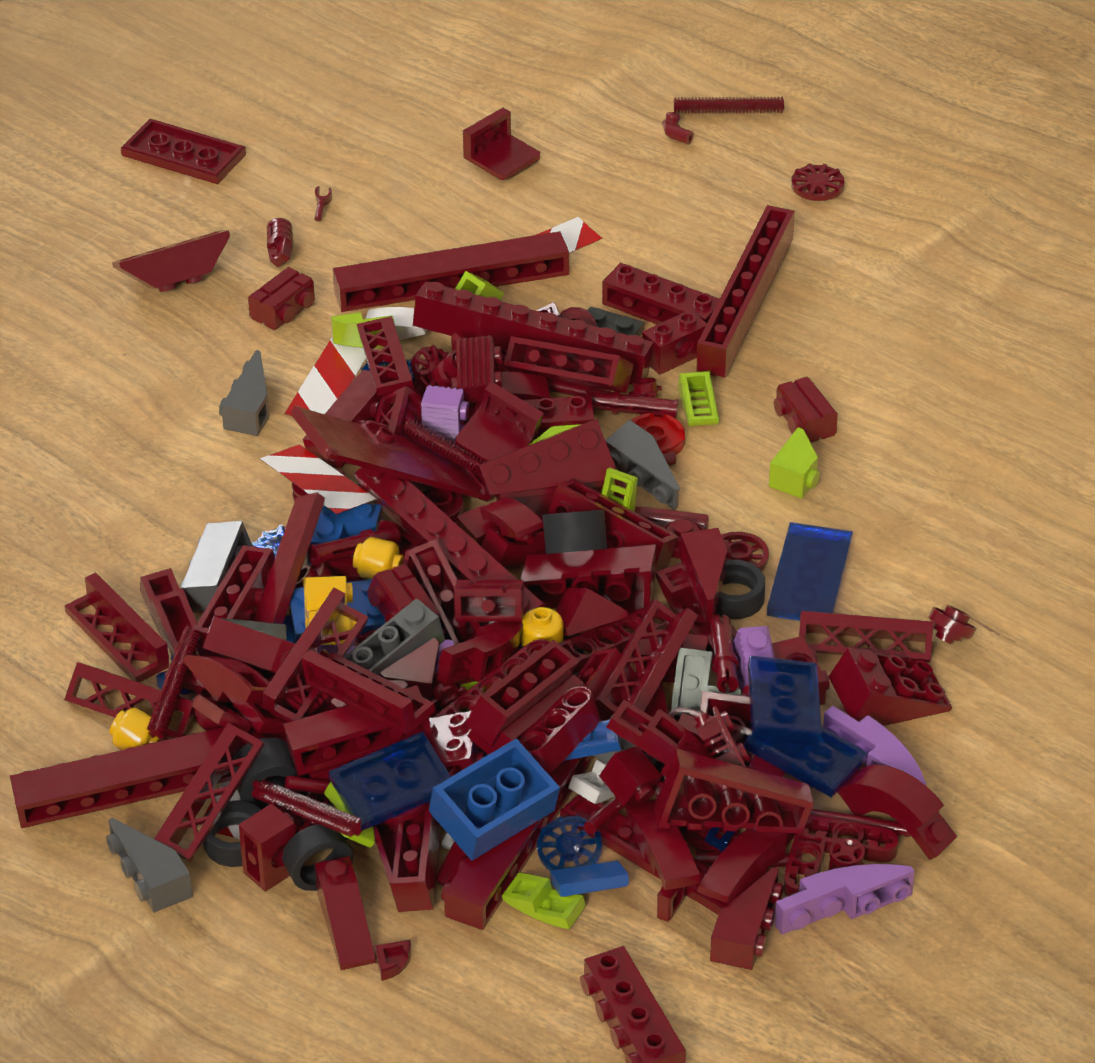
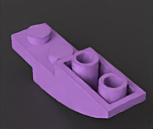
[822,706,926,785]
[775,864,914,935]

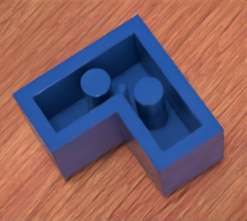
[307,503,382,566]

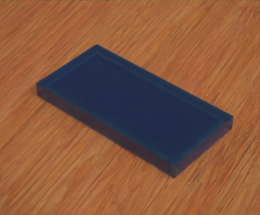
[766,522,853,621]

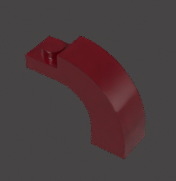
[836,765,957,860]

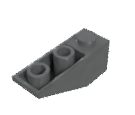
[219,350,269,436]
[605,420,680,510]
[344,598,445,675]
[106,818,193,913]

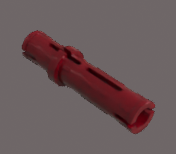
[586,390,678,419]
[308,526,401,565]
[710,615,739,693]

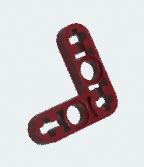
[783,815,898,897]

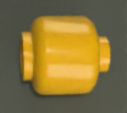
[353,537,404,579]
[521,607,564,647]
[109,708,162,750]

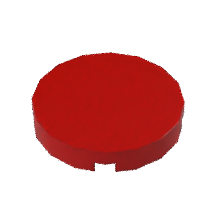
[631,413,685,456]

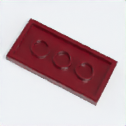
[121,118,246,185]

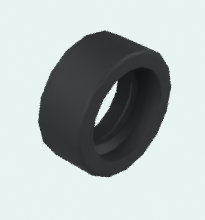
[715,560,765,619]
[202,800,262,867]
[282,824,354,891]

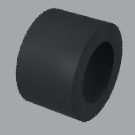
[542,510,607,554]
[232,738,303,809]

